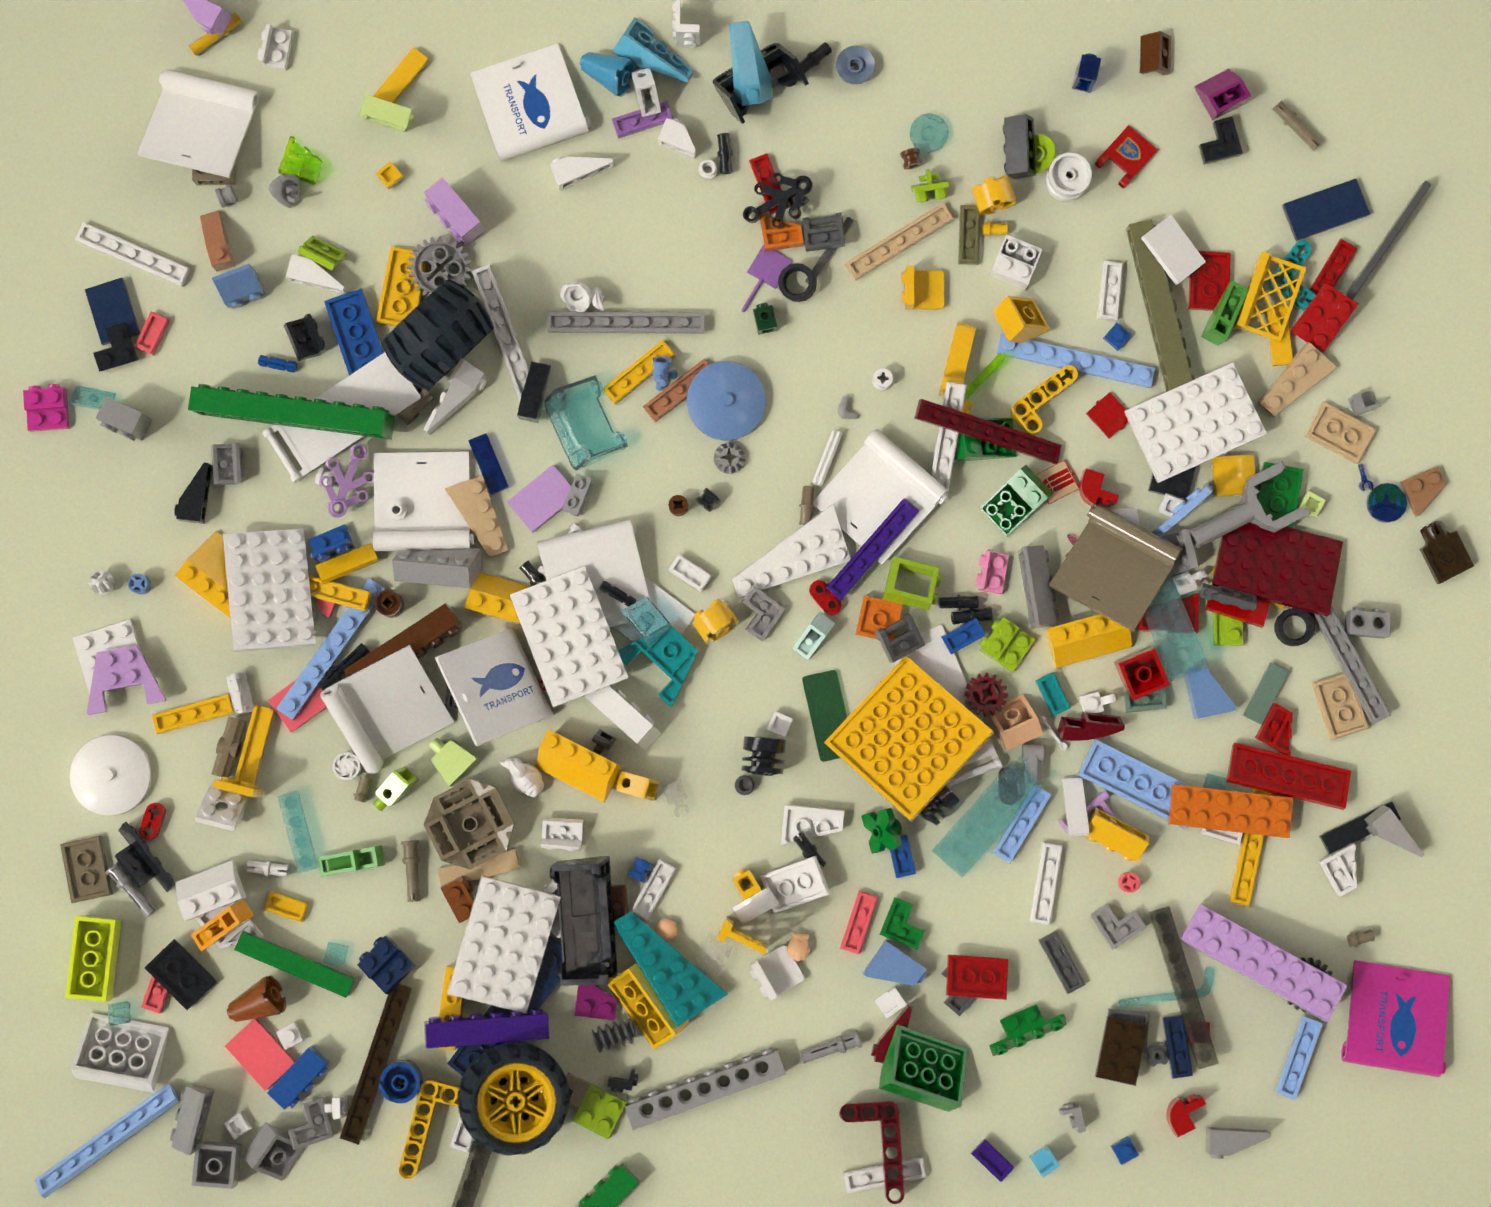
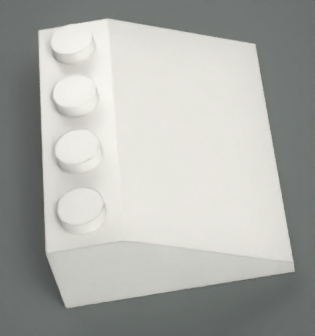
[71,1013,169,1093]

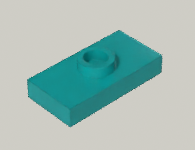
[1035,672,1071,717]

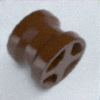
[900,148,923,170]
[668,495,688,517]

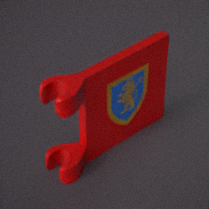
[1095,125,1158,189]

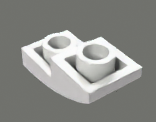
[733,887,779,925]

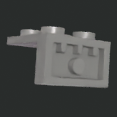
[1162,529,1199,576]

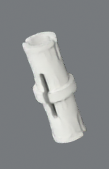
[246,860,289,877]

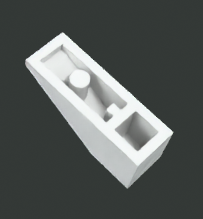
[550,157,614,191]
[286,253,347,294]

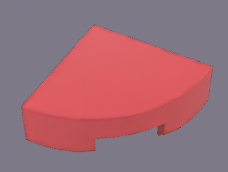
[317,599,336,618]

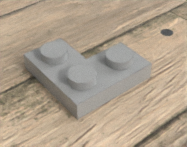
[741,586,785,642]
[1090,905,1146,950]
[288,1097,334,1150]

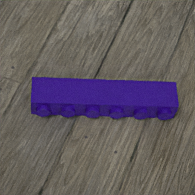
[424,1009,549,1049]

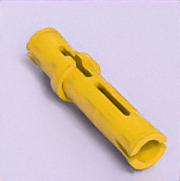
[188,12,243,56]

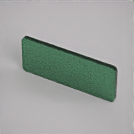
[802,670,847,762]

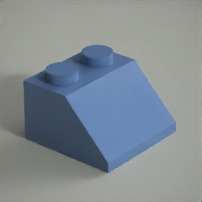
[212,264,265,309]

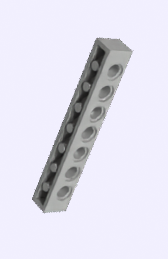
[625,1047,786,1130]

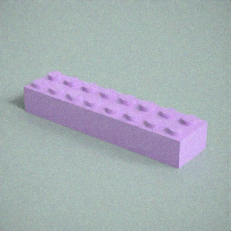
[1180,904,1348,1022]

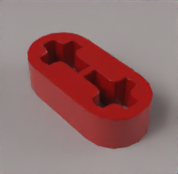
[139,803,166,840]

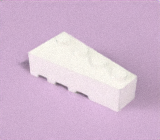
[584,685,662,751]

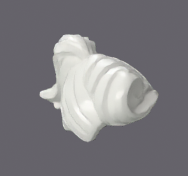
[560,282,604,312]
[500,758,544,798]

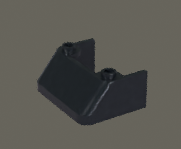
[713,43,809,124]

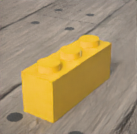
[1086,808,1150,863]

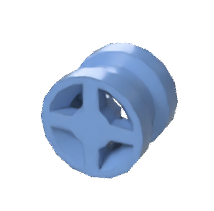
[128,574,152,595]

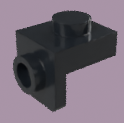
[607,1068,639,1092]

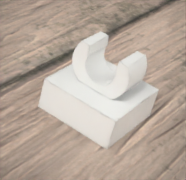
[324,1095,348,1119]

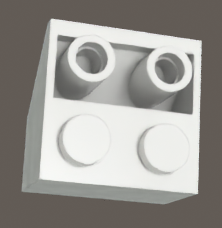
[989,235,1043,290]

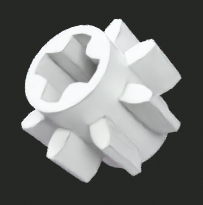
[88,570,115,595]

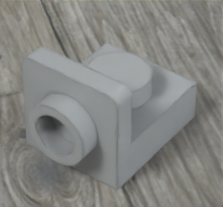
[1059,1102,1086,1133]

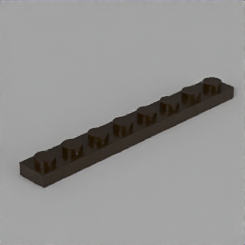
[340,984,412,1145]

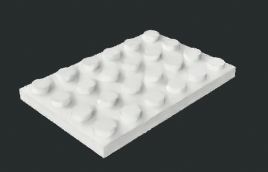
[1124,363,1267,483]
[223,528,316,652]
[510,566,628,707]
[447,876,560,1013]

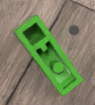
[1201,280,1249,346]

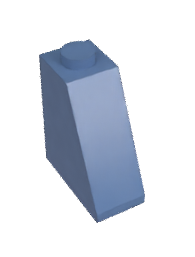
[1183,665,1237,719]
[863,940,927,986]

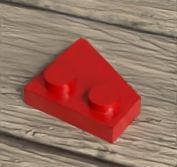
[1255,703,1293,756]

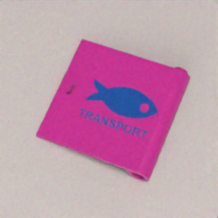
[1341,960,1450,1077]

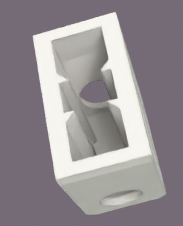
[631,68,661,117]

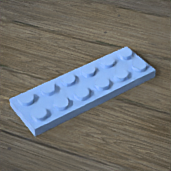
[1077,739,1189,829]

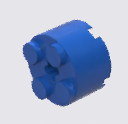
[379,1060,423,1104]

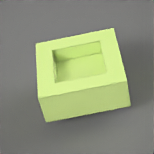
[1297,491,1326,518]

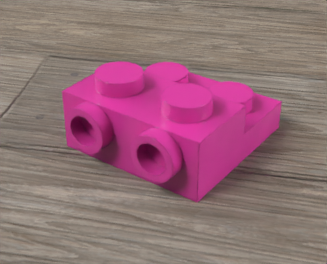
[23,384,69,432]

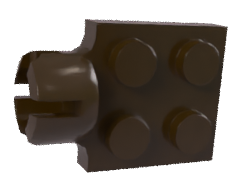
[1420,521,1474,584]

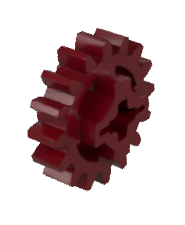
[964,673,1008,717]

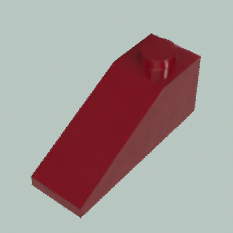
[871,1005,912,1064]

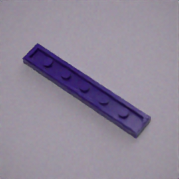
[826,498,919,601]

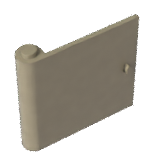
[1049,504,1183,632]

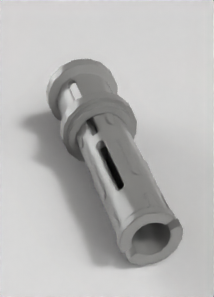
[105,862,156,917]
[800,1030,862,1064]

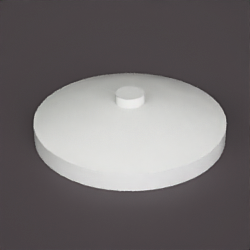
[70,735,152,815]

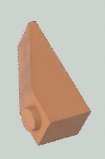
[200,210,236,272]

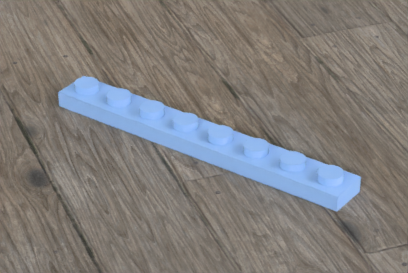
[997,334,1155,388]
[276,578,386,721]
[35,1084,179,1198]

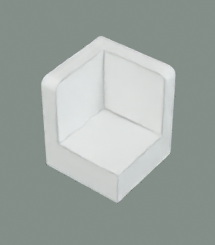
[875,987,907,1018]

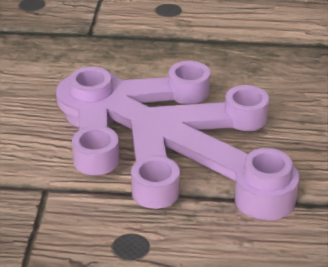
[319,444,374,518]

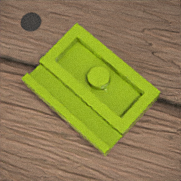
[298,235,347,271]
[1212,612,1243,646]

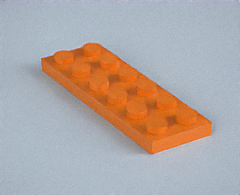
[1168,784,1293,838]

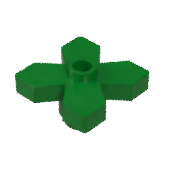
[861,808,902,854]

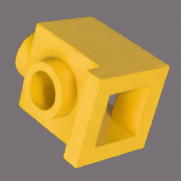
[732,868,761,901]

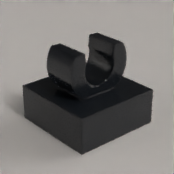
[591,729,616,755]

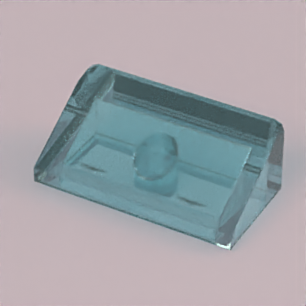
[70,386,116,410]

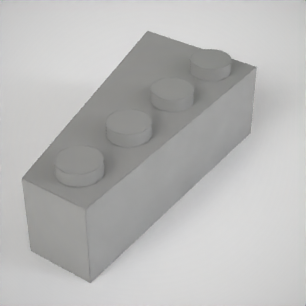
[392,548,483,588]

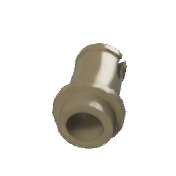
[353,776,373,803]
[1347,929,1375,948]

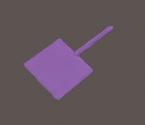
[741,244,792,312]

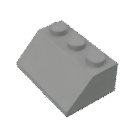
[170,1084,214,1155]

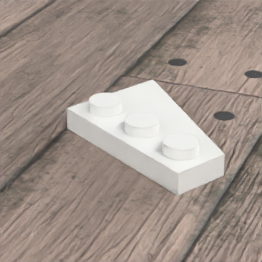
[781,804,844,845]

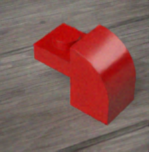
[1079,468,1119,507]
[1166,1094,1206,1138]

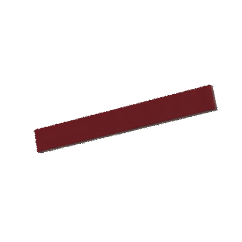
[914,399,1062,464]

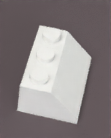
[176,860,247,921]

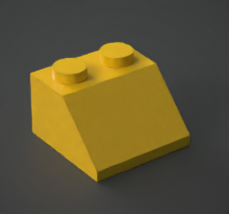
[993,296,1050,343]

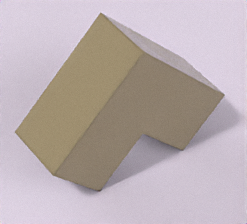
[566,1072,591,1108]

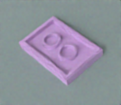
[507,465,571,533]

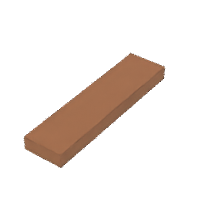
[643,358,710,422]

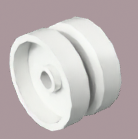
[1045,152,1092,202]

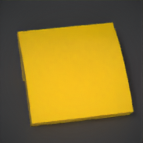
[1212,455,1257,497]

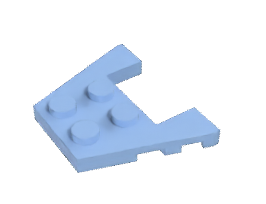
[1152,482,1214,536]

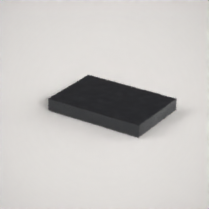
[144,938,217,1010]

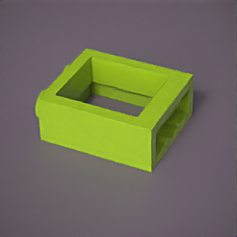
[883,556,942,611]

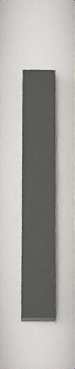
[1345,180,1431,299]

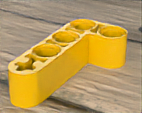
[939,322,976,396]
[1011,365,1078,436]

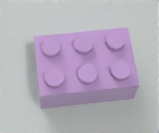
[424,177,484,246]

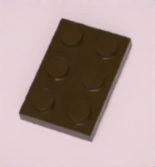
[1095,1016,1148,1086]

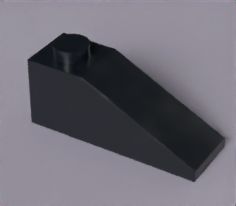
[517,362,551,423]
[174,462,212,524]

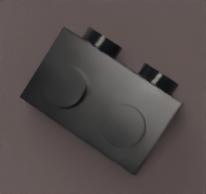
[284,313,325,362]

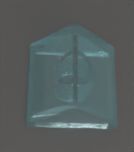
[622,597,673,647]

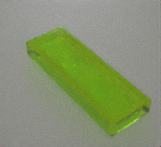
[964,352,1005,402]

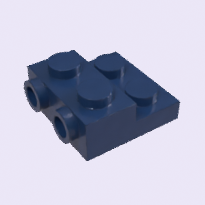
[357,936,416,995]

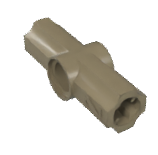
[211,716,246,777]

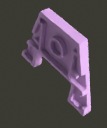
[87,645,167,715]

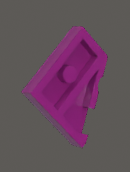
[574,985,617,1021]

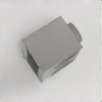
[1345,607,1391,639]

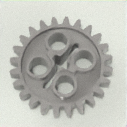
[407,236,472,296]

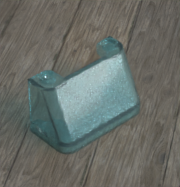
[544,375,628,470]

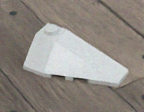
[423,358,486,435]

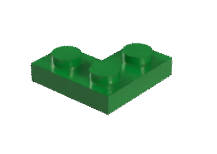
[879,897,924,950]

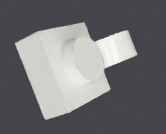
[1170,570,1208,596]
[1079,692,1116,713]

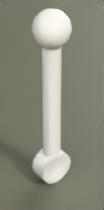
[1039,715,1067,750]

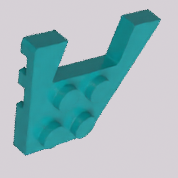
[618,623,698,707]

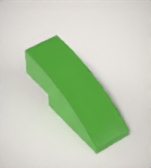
[317,845,385,877]

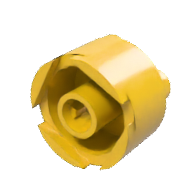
[971,175,1016,215]
[693,599,739,644]

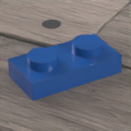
[941,617,986,654]
[890,834,916,878]

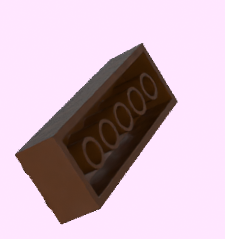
[344,603,463,677]

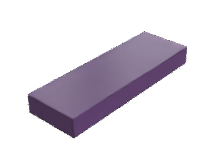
[612,101,673,139]

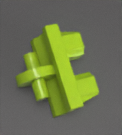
[911,169,949,203]

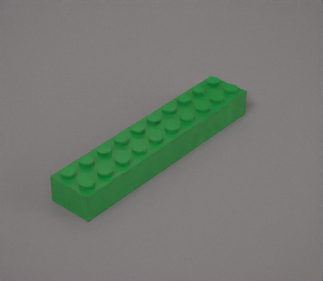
[188,384,395,440]

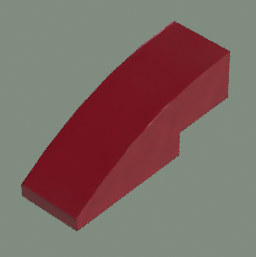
[1058,712,1125,741]

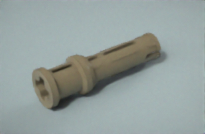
[401,840,421,902]

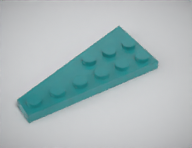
[613,912,728,1027]

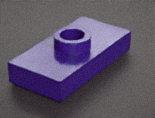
[971,1138,1015,1182]

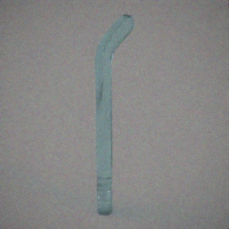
[1119,967,1214,1007]

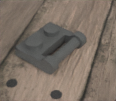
[803,212,845,252]
[875,613,925,663]

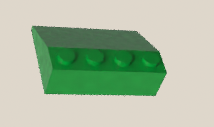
[878,1025,968,1112]

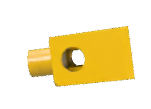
[614,771,659,801]

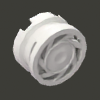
[332,752,363,780]

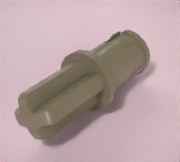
[799,486,815,525]

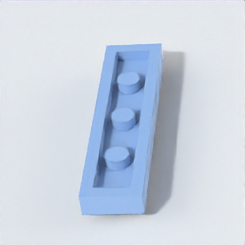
[992,784,1051,863]
[1275,1016,1323,1100]

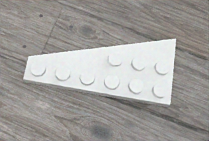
[732,504,850,598]

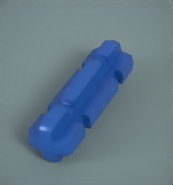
[258,355,297,373]

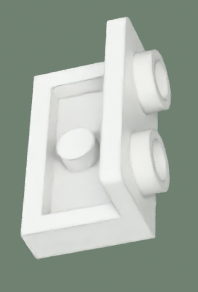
[541,817,583,851]

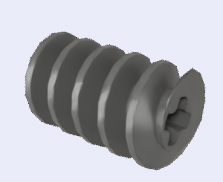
[592,1017,636,1052]

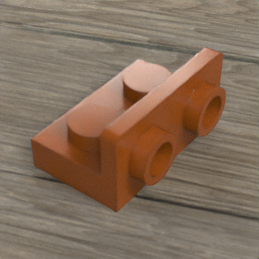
[441,876,475,923]

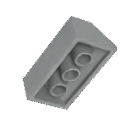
[1018,546,1059,629]

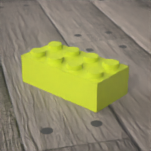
[65,915,122,1002]

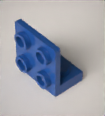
[308,524,355,562]

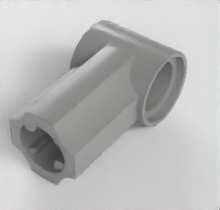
[1022,744,1044,783]

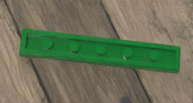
[234,930,355,998]

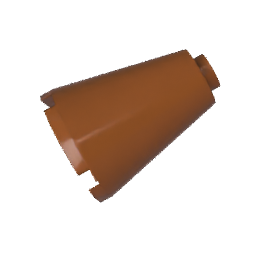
[227,976,286,1022]

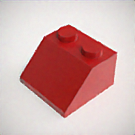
[1114,646,1170,701]

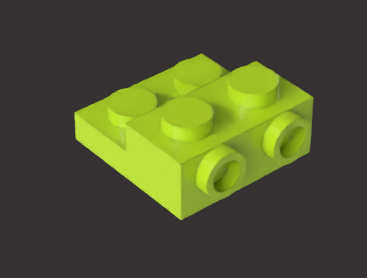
[979,617,1035,673]

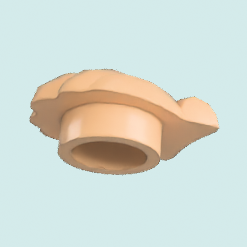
[653,918,678,942]
[787,932,810,962]

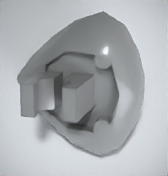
[269,174,301,208]

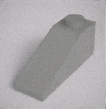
[1364,805,1424,857]
[1205,1127,1271,1159]

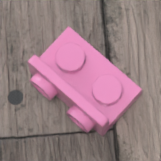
[976,550,1009,595]

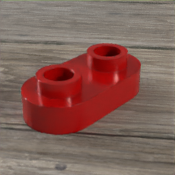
[809,580,842,616]

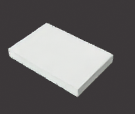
[1141,215,1206,285]
[760,856,830,914]

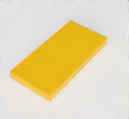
[376,246,428,327]

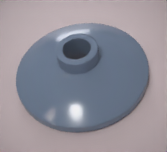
[836,46,875,84]

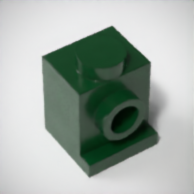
[753,303,778,335]

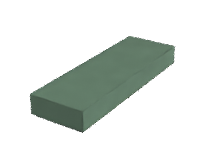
[1243,663,1288,725]

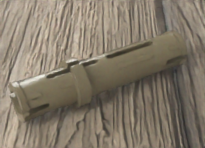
[1272,100,1322,151]

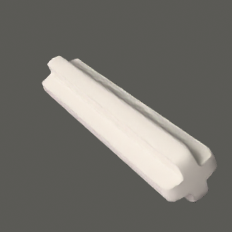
[813,430,842,487]

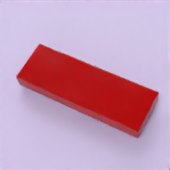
[749,153,788,215]
[1310,239,1358,293]

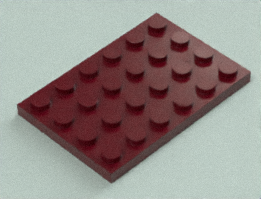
[1211,522,1343,617]

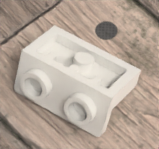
[258,23,293,70]

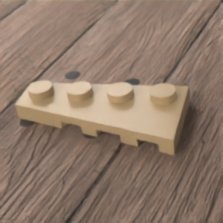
[1257,342,1337,416]

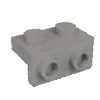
[211,443,244,485]

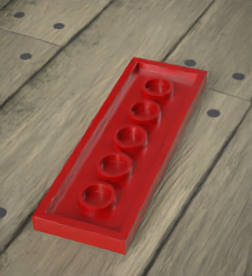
[1226,742,1351,810]

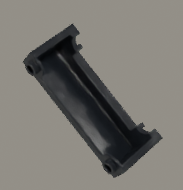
[550,856,618,986]

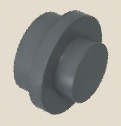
[735,775,755,795]

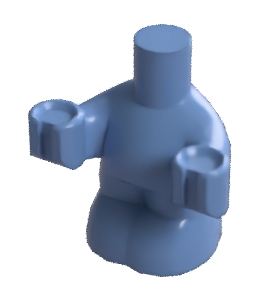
[652,356,678,391]

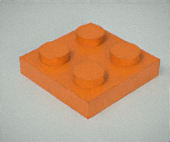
[855,595,903,641]

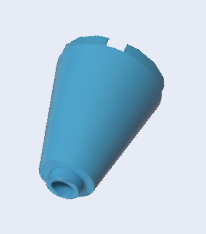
[580,52,636,97]

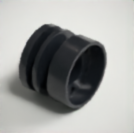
[741,736,786,776]
[919,786,960,826]

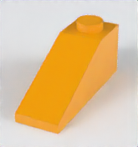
[191,899,254,952]

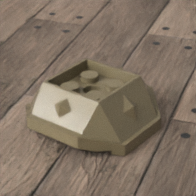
[424,779,515,869]

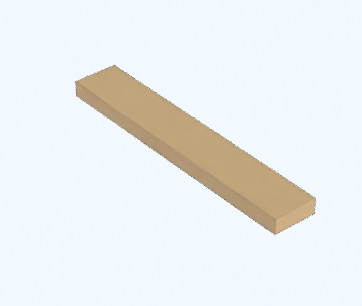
[844,203,954,281]

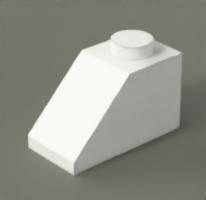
[658,118,696,159]

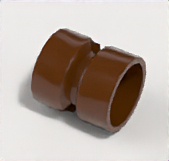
[374,590,404,618]

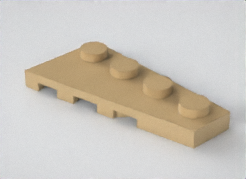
[445,476,508,558]

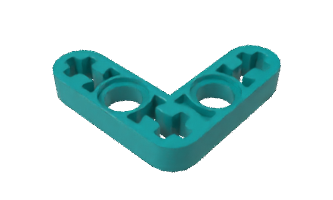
[1269,241,1315,311]

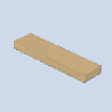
[437,849,520,886]

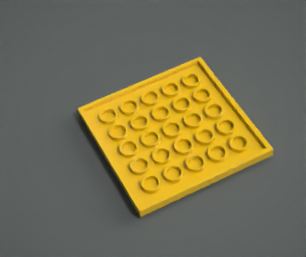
[824,656,994,822]

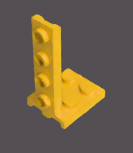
[213,705,275,798]

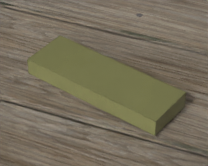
[958,205,980,265]

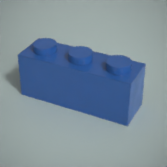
[267,1046,329,1110]

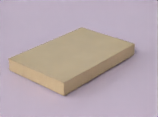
[1305,401,1377,464]
[1311,673,1369,740]

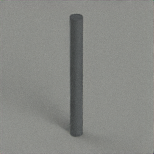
[805,217,854,284]

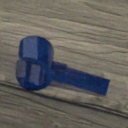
[1358,464,1374,491]

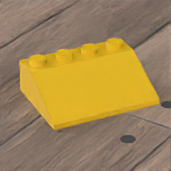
[174,531,230,618]

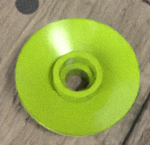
[1034,134,1056,174]

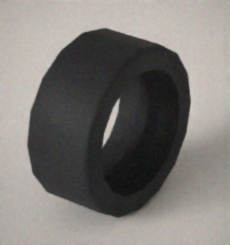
[778,263,817,302]
[1274,608,1315,646]

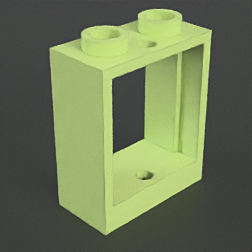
[358,94,414,132]

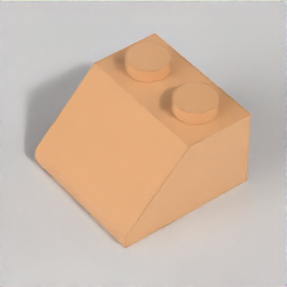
[988,694,1043,751]

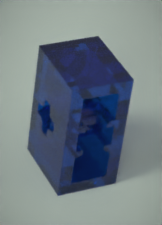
[1072,53,1101,93]

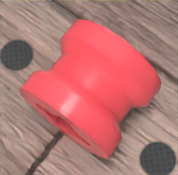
[1118,872,1140,893]

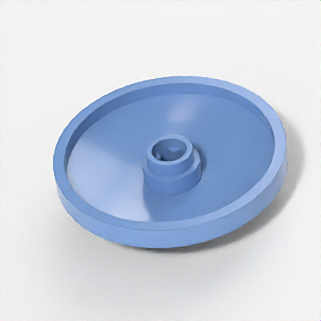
[687,361,766,441]

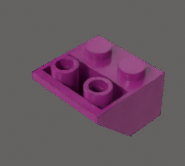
[1194,69,1251,121]

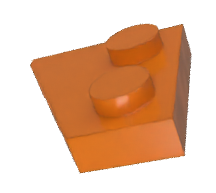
[760,214,804,252]

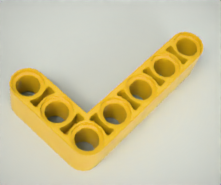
[399,1078,460,1179]

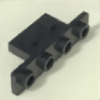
[114,822,175,892]

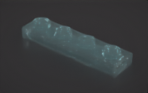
[277,791,319,874]

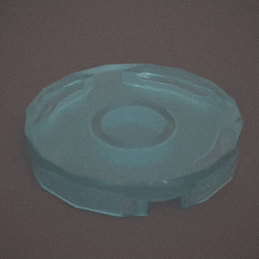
[909,113,949,153]

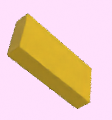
[263,891,309,923]

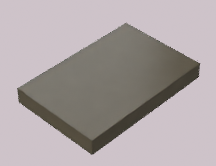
[60,836,113,903]

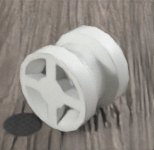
[872,368,893,391]
[315,466,336,487]

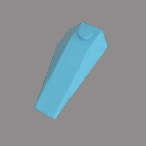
[613,17,693,82]
[729,21,773,106]

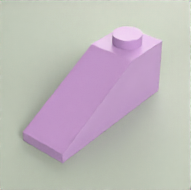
[183,0,233,36]

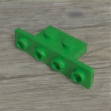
[989,1004,1067,1056]

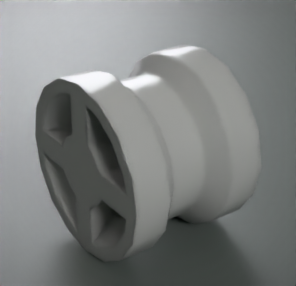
[215,184,238,208]

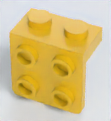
[901,266,944,310]

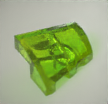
[278,136,323,185]

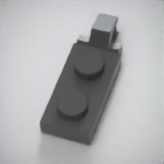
[1200,583,1257,611]

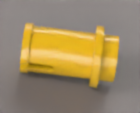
[982,221,1008,237]

